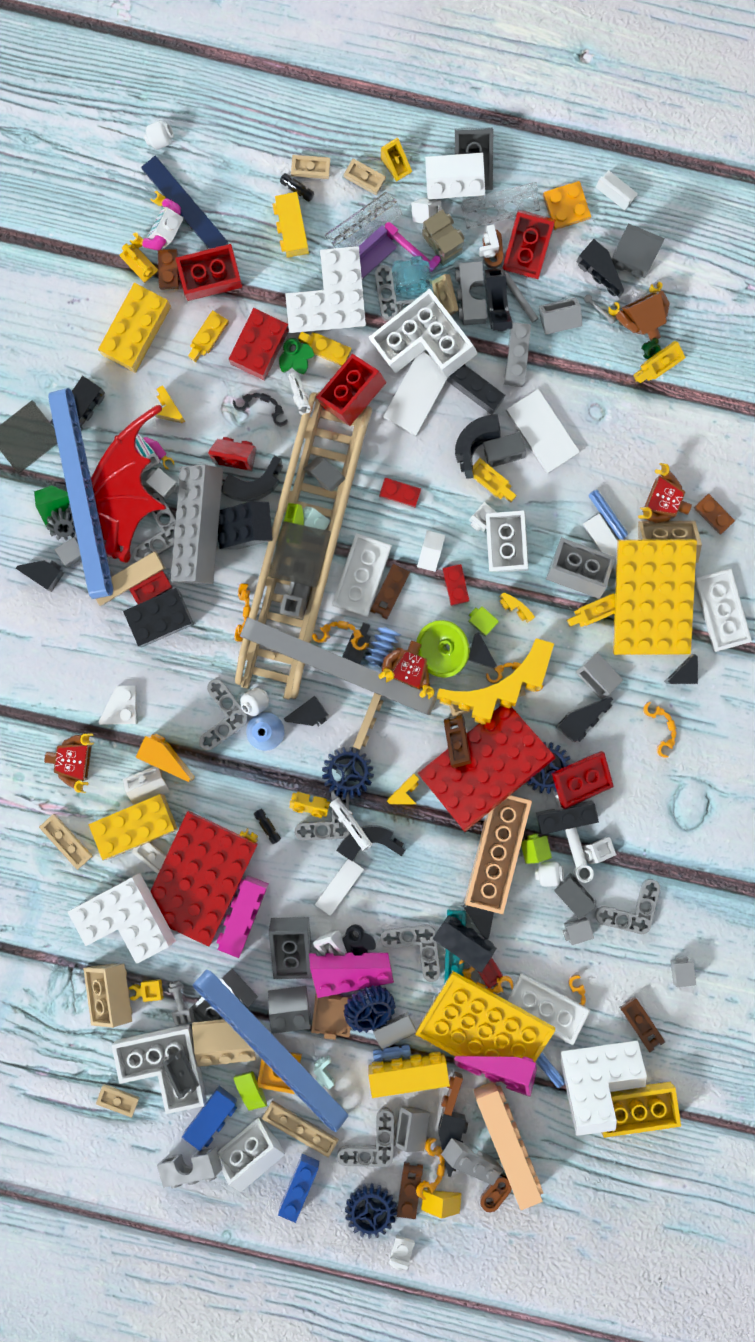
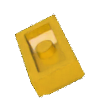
[155,385,185,423]
[387,773,419,804]

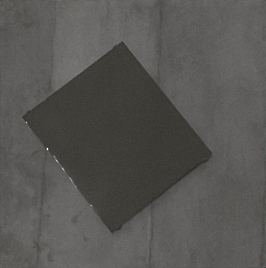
[0,400,58,474]
[268,521,331,587]

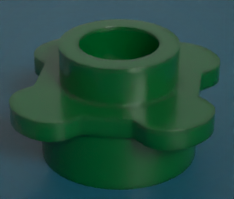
[641,338,661,359]

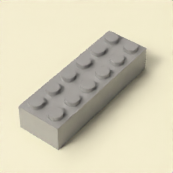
[171,464,223,584]

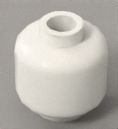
[144,120,174,150]
[240,688,269,716]
[535,861,564,887]

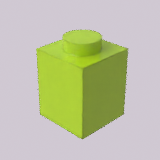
[468,606,499,636]
[521,833,552,864]

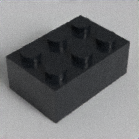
[218,501,273,549]
[123,588,194,647]

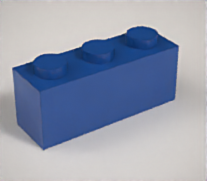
[182,1085,237,1151]
[278,1154,320,1223]

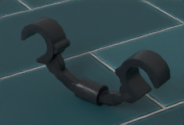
[233,393,288,427]

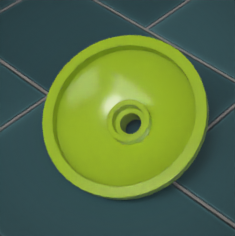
[416,620,470,678]

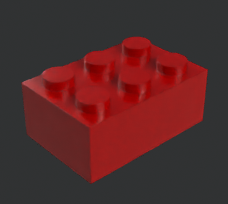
[175,244,243,301]
[229,307,289,381]
[316,354,387,426]

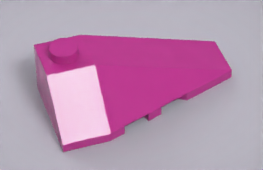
[454,1056,537,1097]

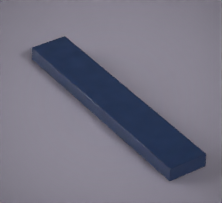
[141,155,229,249]

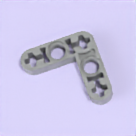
[375,265,417,322]
[132,493,176,561]
[199,679,248,750]
[294,785,350,841]
[595,879,660,934]
[380,925,440,982]
[337,1108,394,1167]

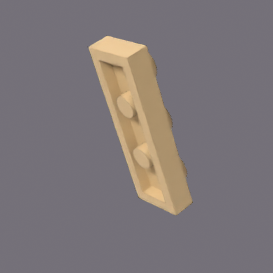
[353,693,383,749]
[39,814,93,870]

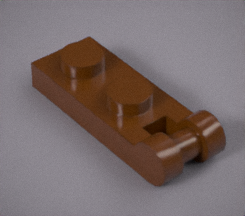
[370,564,410,620]
[444,714,471,768]
[619,997,665,1053]
[396,1162,423,1220]

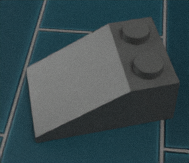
[455,127,493,190]
[612,223,665,278]
[269,917,312,979]
[191,969,258,1022]

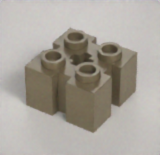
[422,209,465,266]

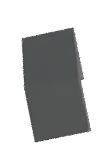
[304,457,345,492]

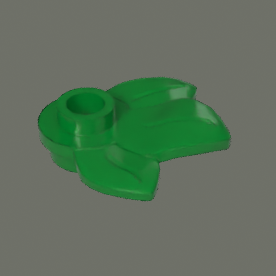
[279,338,315,375]

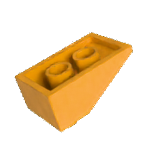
[135,734,195,782]

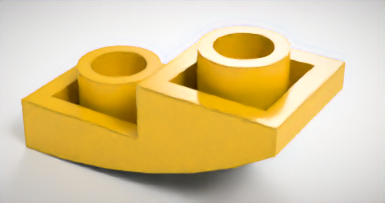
[499,593,535,623]

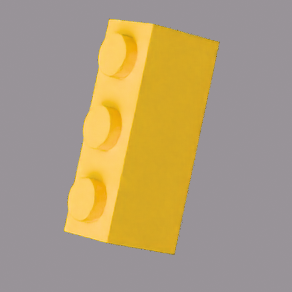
[272,192,309,258]

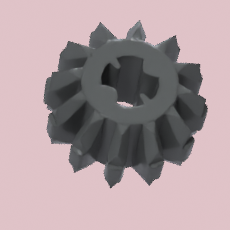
[46,508,76,541]

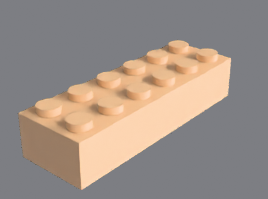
[464,795,532,914]
[473,1082,544,1210]

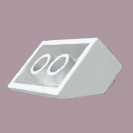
[425,152,485,199]
[486,511,529,572]
[217,1117,286,1192]

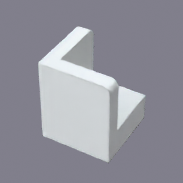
[411,198,441,223]

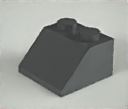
[268,986,311,1034]

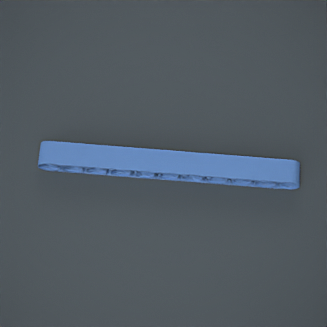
[48,388,113,599]
[193,969,349,1132]

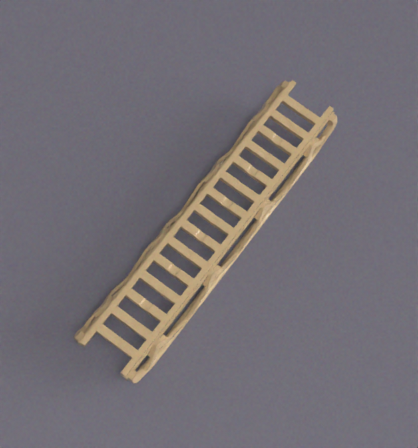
[235,392,372,700]

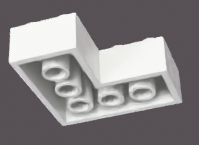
[285,246,366,333]
[369,289,478,377]
[68,873,176,964]
[112,1024,207,1114]
[561,1040,647,1136]

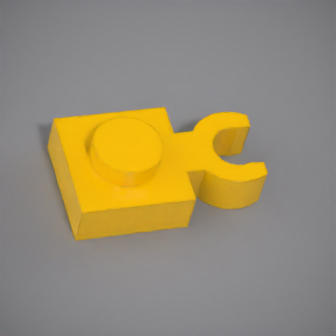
[128,979,164,1002]

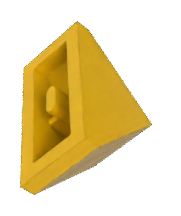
[381,138,412,182]
[421,1189,461,1219]

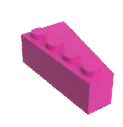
[216,875,269,958]
[309,953,394,998]

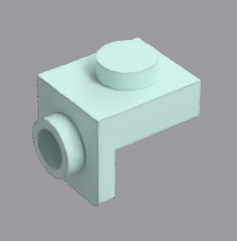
[303,506,331,537]
[313,1055,335,1090]

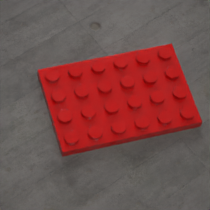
[418,706,555,832]
[150,810,258,947]

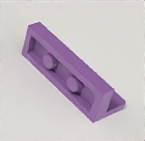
[359,225,397,279]

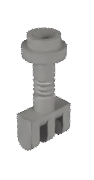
[168,981,195,1025]

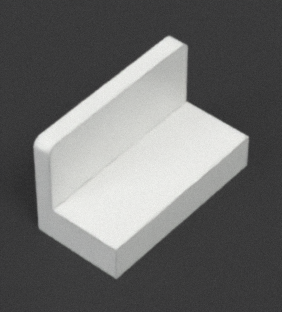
[596,170,638,211]
[123,766,170,805]

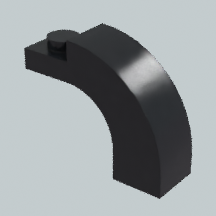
[484,268,513,331]
[455,414,501,479]
[221,455,283,502]
[336,825,406,861]

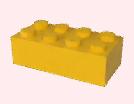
[98,282,171,373]
[88,794,178,860]
[368,1051,450,1098]
[601,1081,681,1138]

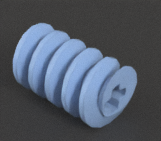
[364,627,401,669]

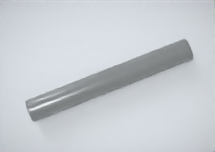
[505,271,538,323]

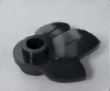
[342,924,376,956]

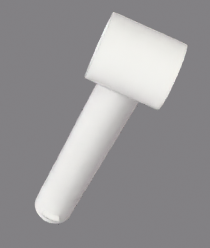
[555,795,594,883]

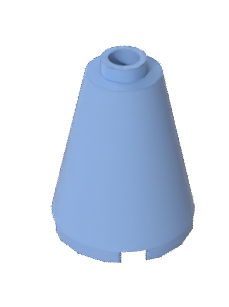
[246,712,284,751]

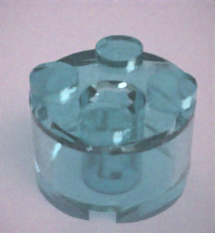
[391,256,432,296]

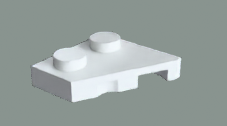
[99,686,137,725]

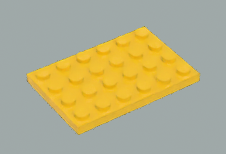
[613,539,697,655]
[415,971,555,1083]

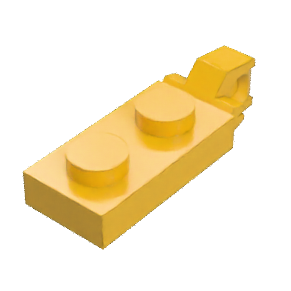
[188,310,229,362]
[298,332,352,366]
[633,341,686,383]
[473,458,517,502]
[567,593,615,627]

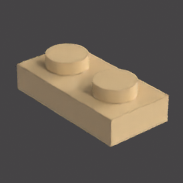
[291,155,330,179]
[344,158,386,196]
[431,274,459,315]
[96,1084,140,1118]

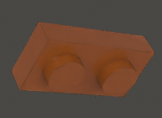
[158,249,179,290]
[694,494,735,535]
[441,1071,463,1116]

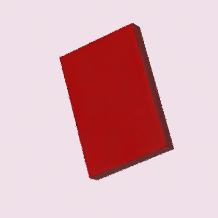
[552,751,614,809]

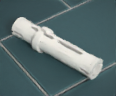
[288,372,311,415]
[330,798,373,852]

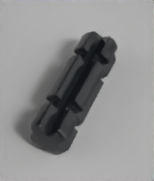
[280,173,314,202]
[254,808,281,844]

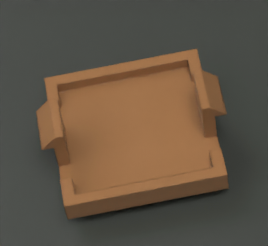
[311,993,352,1040]

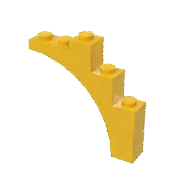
[437,638,554,724]

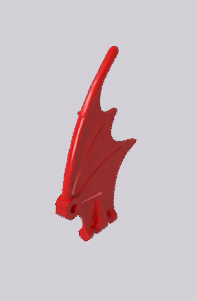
[91,405,166,563]

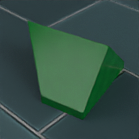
[34,486,70,526]

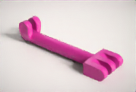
[385,222,441,272]

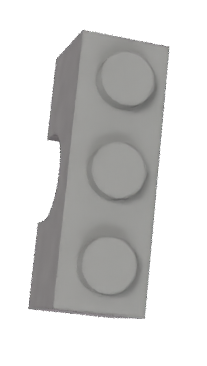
[455,261,487,325]
[504,322,531,387]
[280,557,316,619]
[441,1138,503,1185]
[157,1147,222,1189]

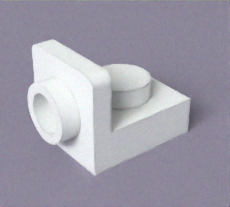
[479,224,499,258]
[469,502,497,532]
[582,837,616,864]
[389,1235,415,1270]

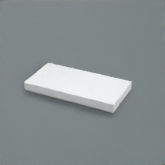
[383,352,448,436]
[506,389,580,474]
[332,533,392,618]
[695,568,752,652]
[507,973,591,1045]

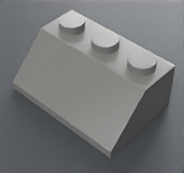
[546,537,615,599]

